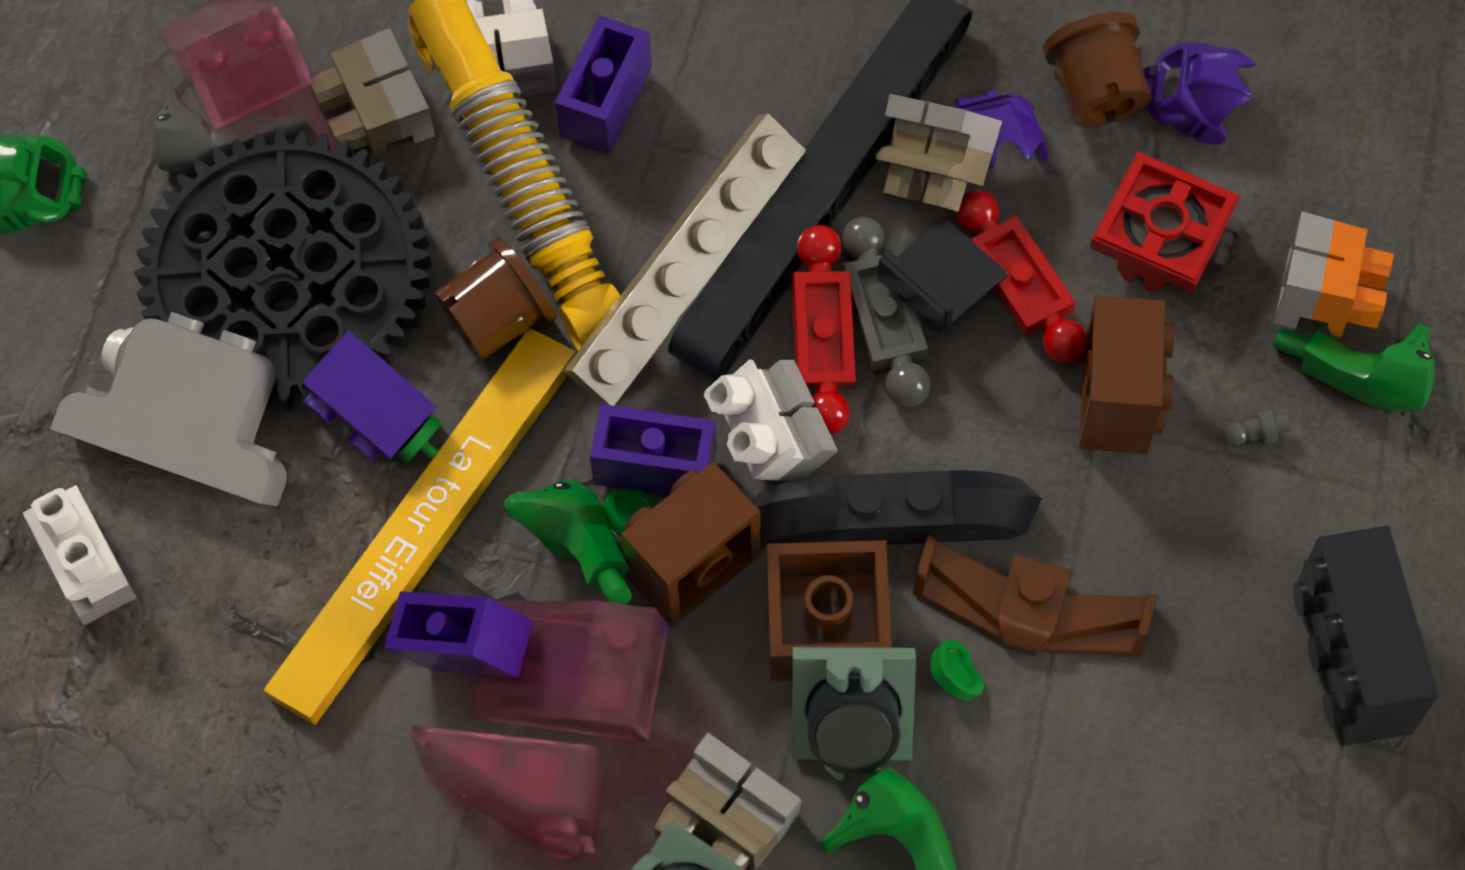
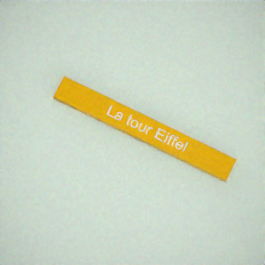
[263,328,576,725]

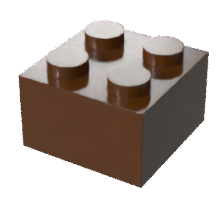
[1079,295,1175,454]
[621,461,761,627]
[767,540,892,681]

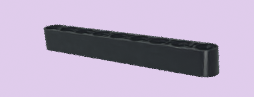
[668,0,973,381]

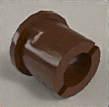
[1042,12,1152,127]
[434,236,557,361]

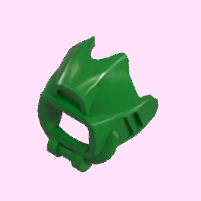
[0,134,87,234]

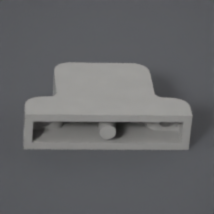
[50,312,287,506]

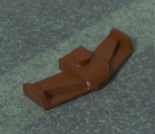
[913,534,1157,656]

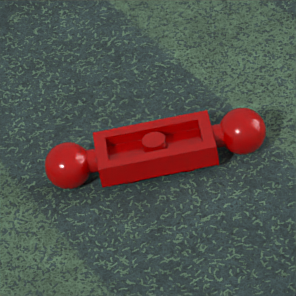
[955,190,1088,364]
[791,225,856,435]

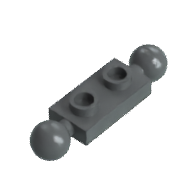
[841,217,931,408]

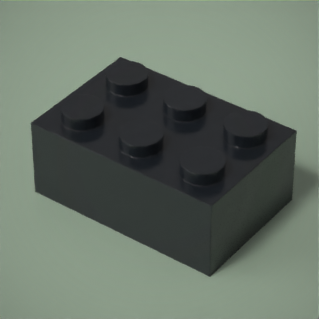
[1293,525,1439,746]

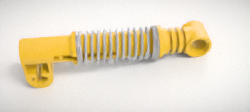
[407,0,620,351]

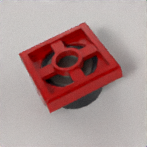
[1090,152,1240,293]

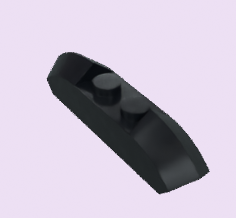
[752,470,1042,546]

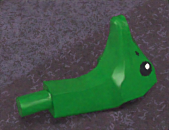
[1274,323,1435,413]
[504,480,632,607]
[819,767,957,870]

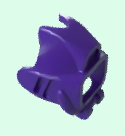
[1143,42,1256,145]
[954,89,1048,168]

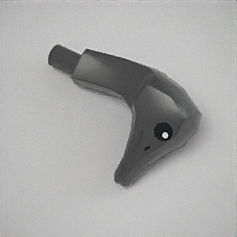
[152,89,308,175]

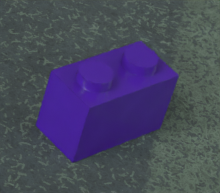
[555,15,652,154]
[302,330,437,464]
[590,404,717,496]
[384,592,534,678]

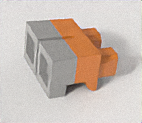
[1274,211,1394,338]

